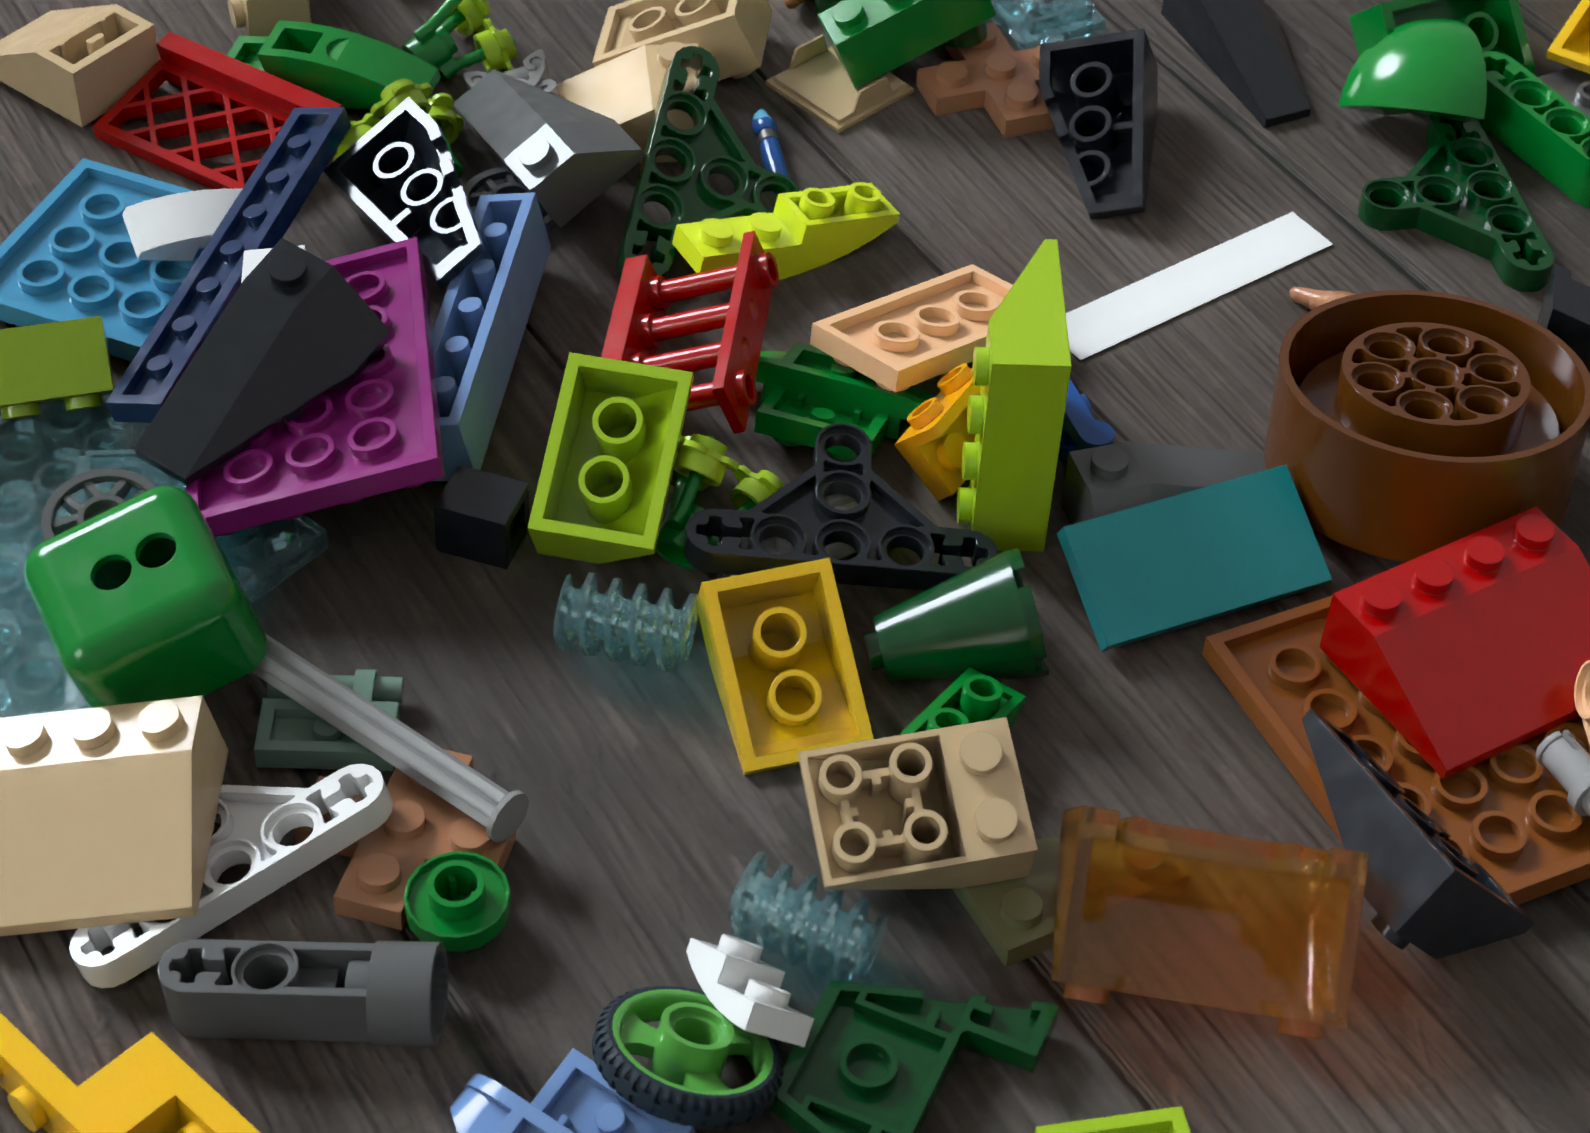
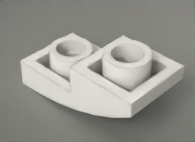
[122,188,242,261]
[686,934,814,1047]

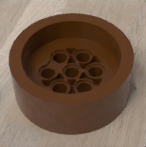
[1264,290,1590,562]

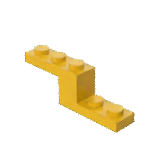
[0,1013,261,1133]

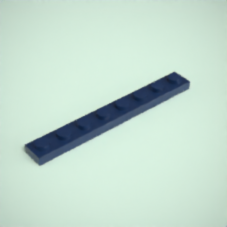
[106,107,351,423]

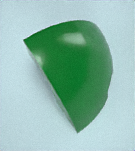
[1339,19,1487,121]

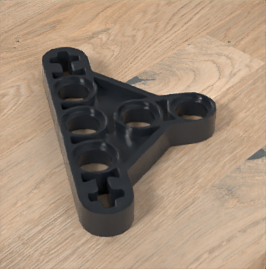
[683,423,998,591]

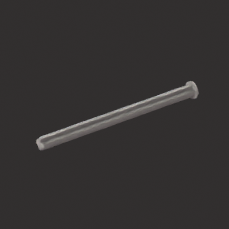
[251,633,529,843]

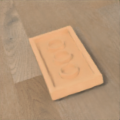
[810,264,1013,393]

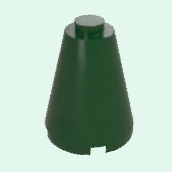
[863,548,1049,681]

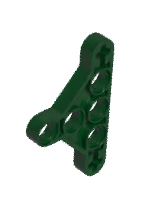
[617,46,799,277]
[1357,115,1555,292]

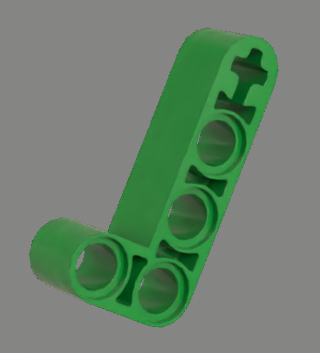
[1478,51,1590,208]

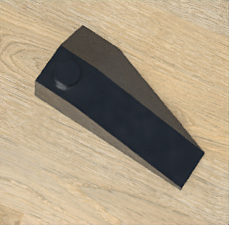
[1161,0,1311,128]
[1039,28,1158,220]
[134,238,391,485]
[1302,709,1535,959]

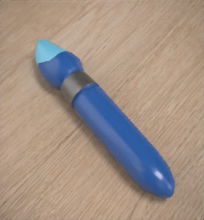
[752,109,790,197]

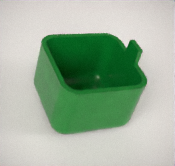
[24,485,267,708]

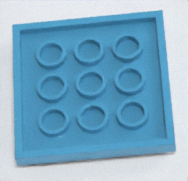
[0,158,205,362]

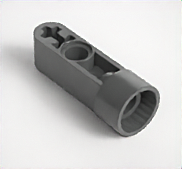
[157,939,448,1047]

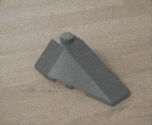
[453,69,646,228]
[1061,441,1266,525]

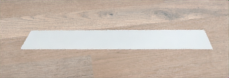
[1066,212,1333,361]

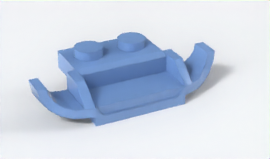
[450,1048,696,1133]

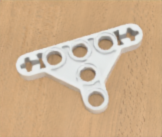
[69,763,393,988]

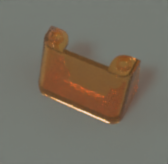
[1051,805,1369,1040]

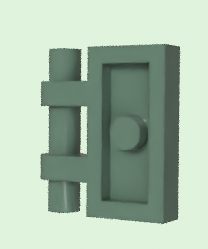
[254,669,404,771]

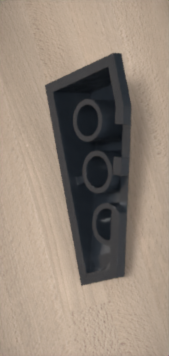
[323,97,486,289]

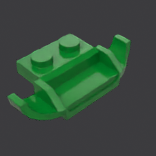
[754,342,935,461]

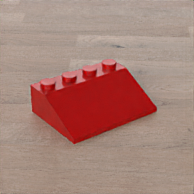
[1319,506,1590,779]

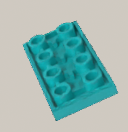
[1057,464,1332,652]

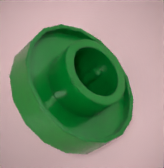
[403,851,511,952]

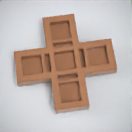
[916,22,1053,138]
[294,749,516,930]

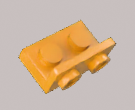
[894,363,981,501]

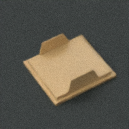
[766,35,914,133]

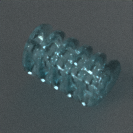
[553,572,699,672]
[728,851,888,983]

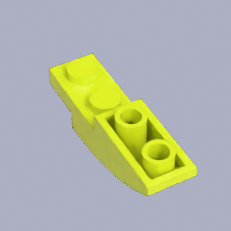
[672,182,900,281]

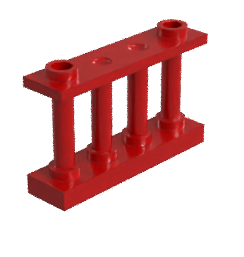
[601,231,779,434]

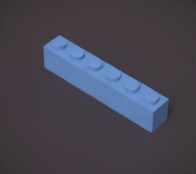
[428,192,551,482]

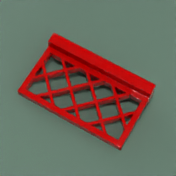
[92,31,342,189]

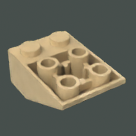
[0,4,159,127]
[798,717,1038,890]

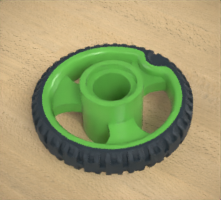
[592,986,784,1129]

